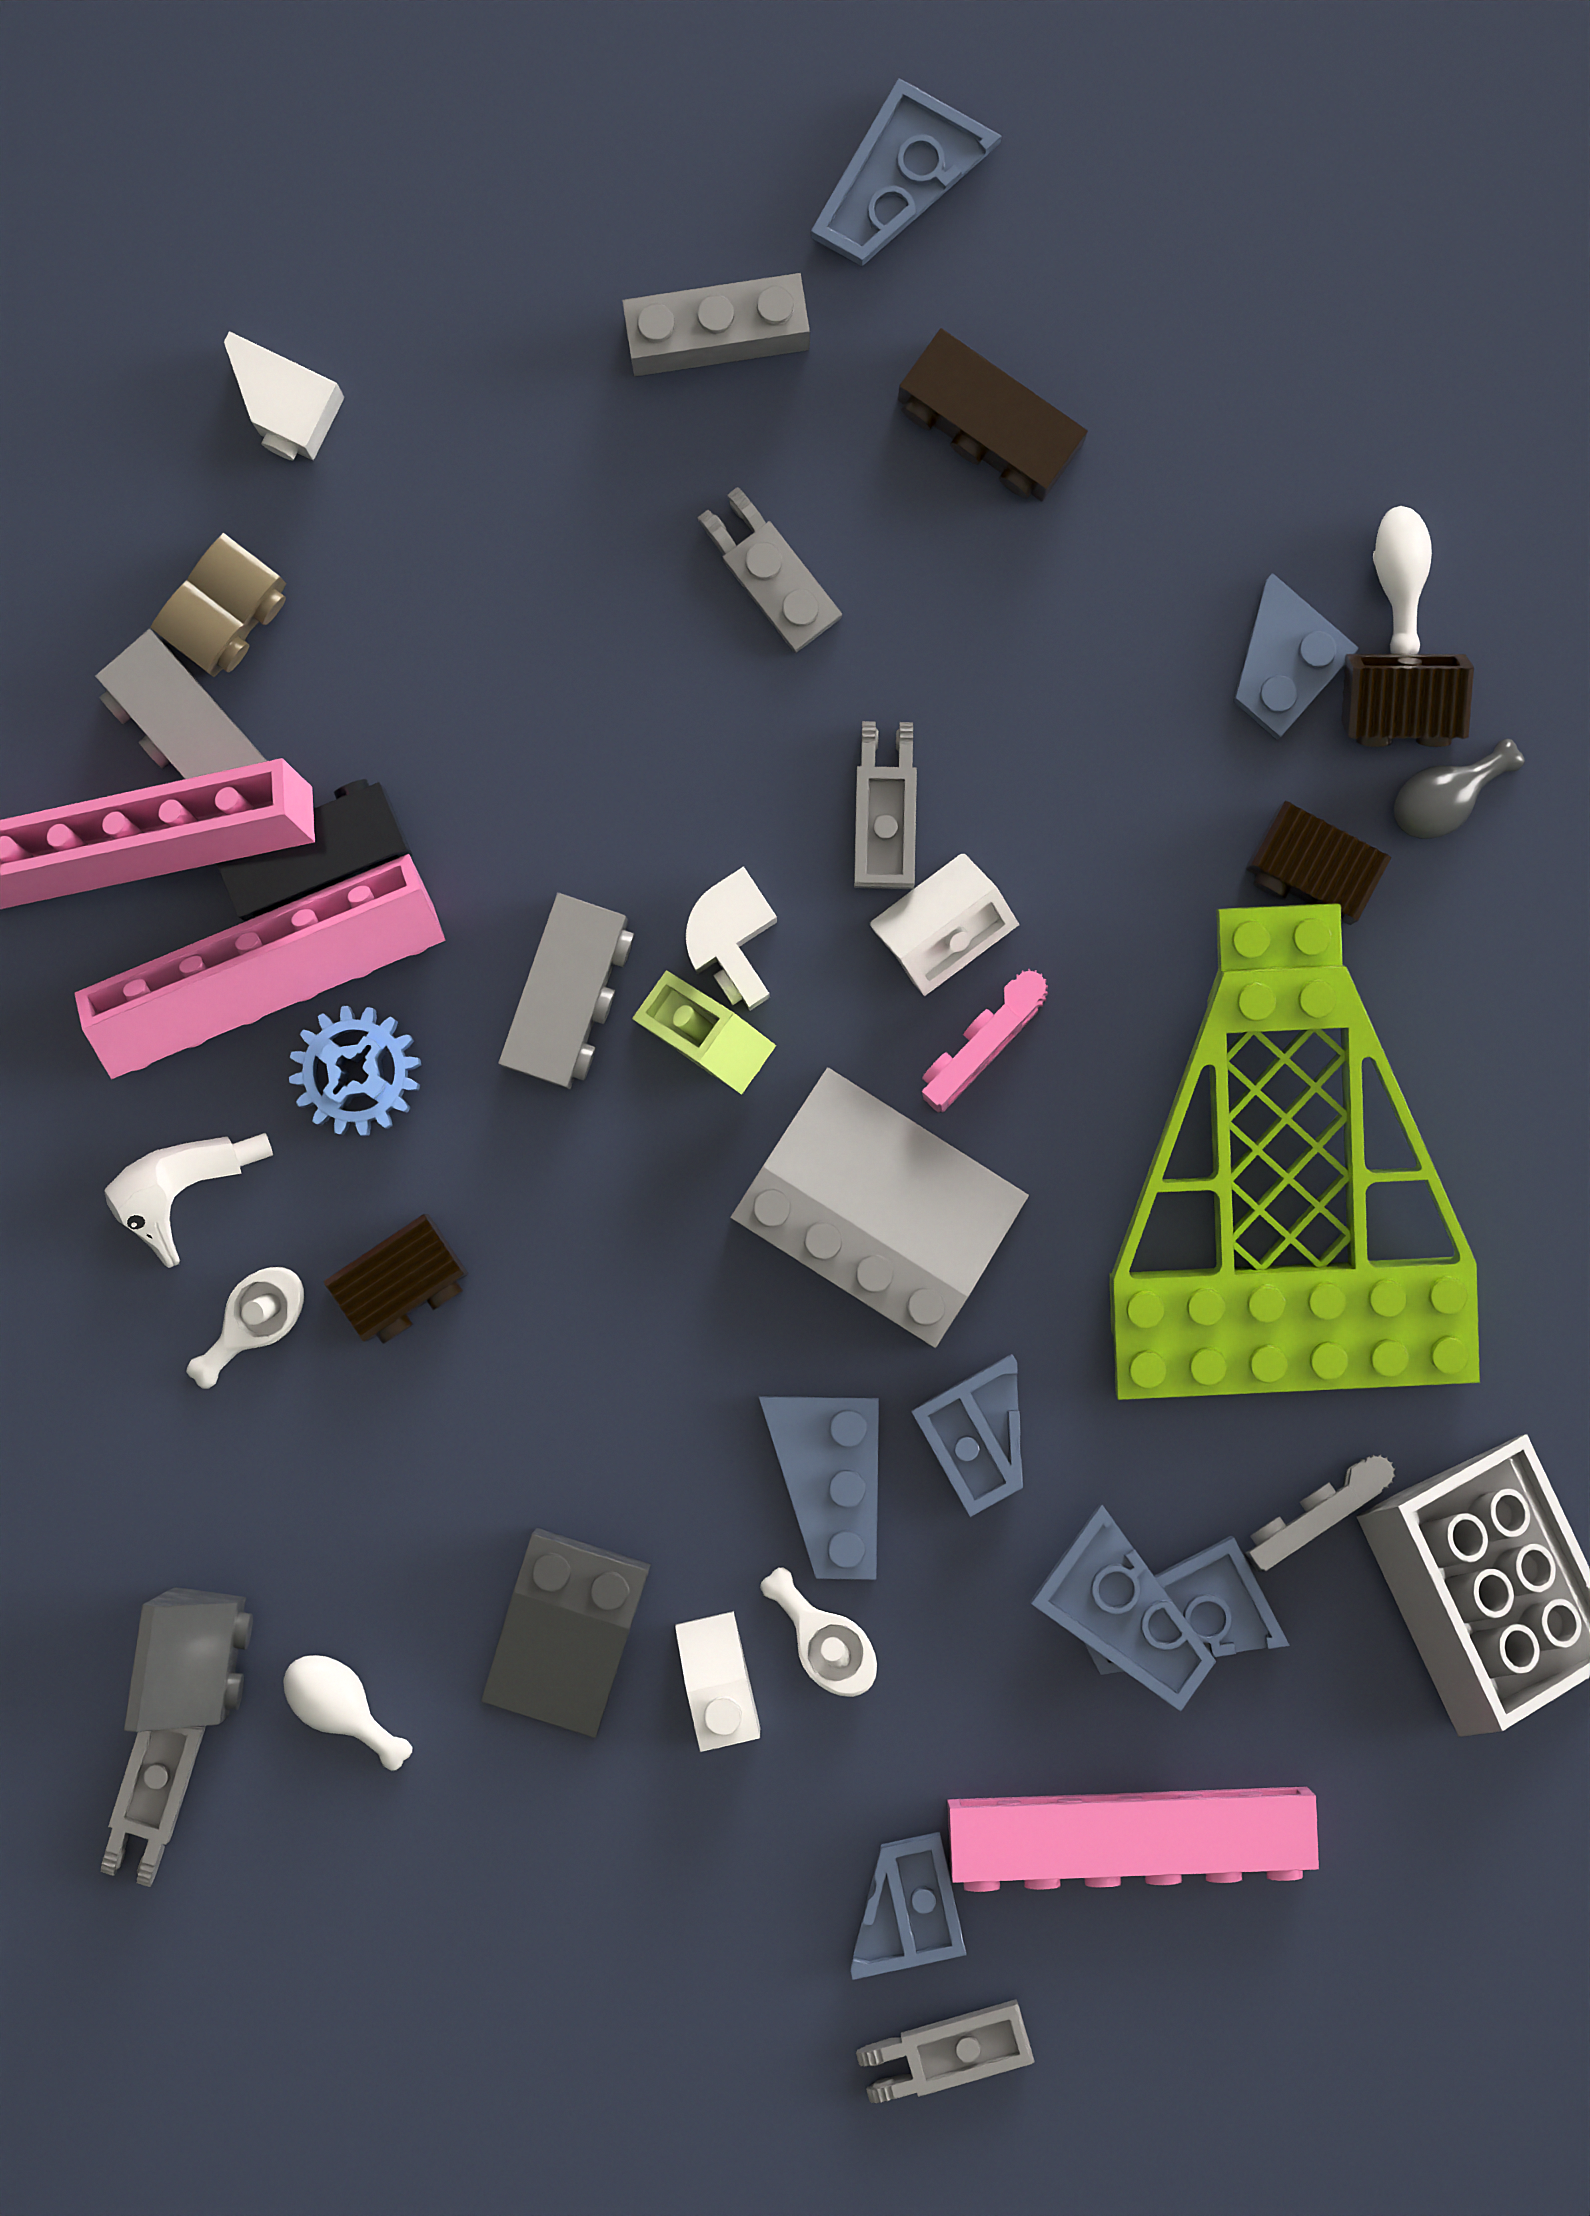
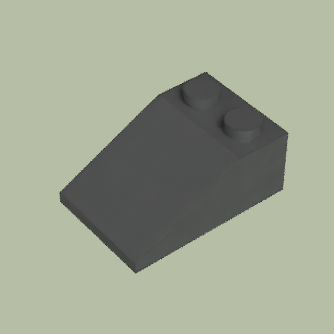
[481,1528,651,1738]
[124,1587,253,1732]

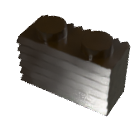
[1341,654,1474,747]
[1245,801,1392,925]
[323,1214,468,1344]

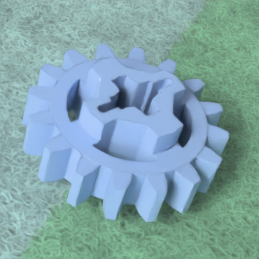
[289,1006,422,1136]

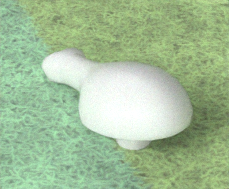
[1373,506,1432,654]
[186,1267,304,1389]
[760,1567,877,1697]
[283,1655,412,1771]

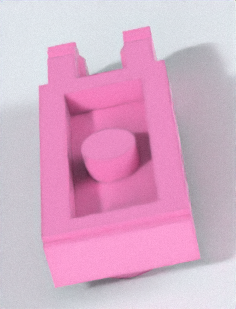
[922,969,1048,1113]

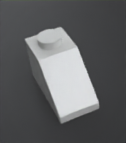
[224,331,344,461]
[675,1611,761,1752]

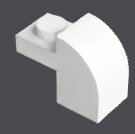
[686,866,777,1011]

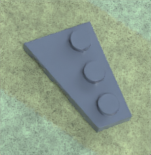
[811,78,1002,266]
[759,1396,879,1580]
[1030,1503,1216,1711]
[1084,1536,1290,1675]

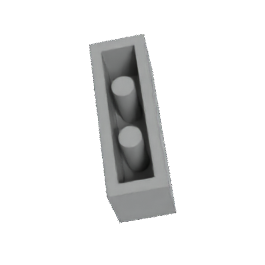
[622,273,810,377]
[95,629,267,779]
[498,892,635,1090]

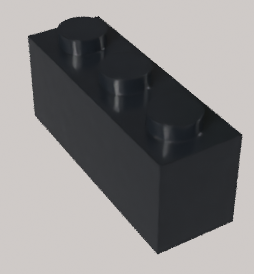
[216,779,413,921]

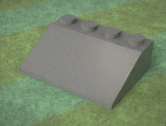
[730,1067,1029,1348]
[1356,1434,1590,1737]

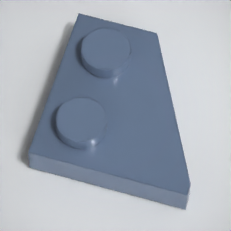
[1233,573,1359,740]
[911,1354,1023,1517]
[850,1832,966,1980]

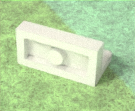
[870,854,1020,996]

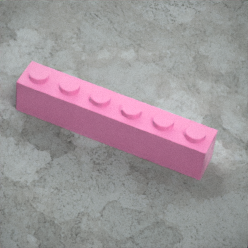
[0,758,315,909]
[74,854,446,1080]
[947,1787,1319,1892]

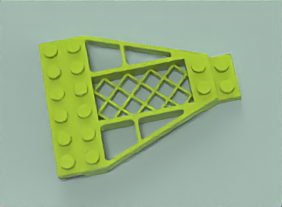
[1109,903,1480,1400]

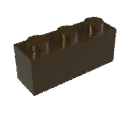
[898,328,1088,501]

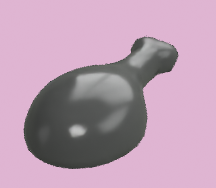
[1394,738,1525,839]

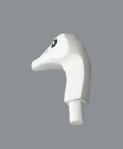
[104,1133,273,1268]

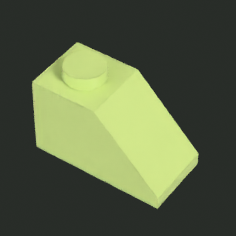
[632,970,776,1095]

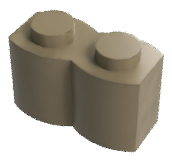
[150,533,287,677]

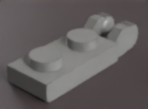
[697,487,842,654]
[854,721,917,889]
[1244,1455,1395,1572]
[100,1726,206,1887]
[856,1999,1035,2103]

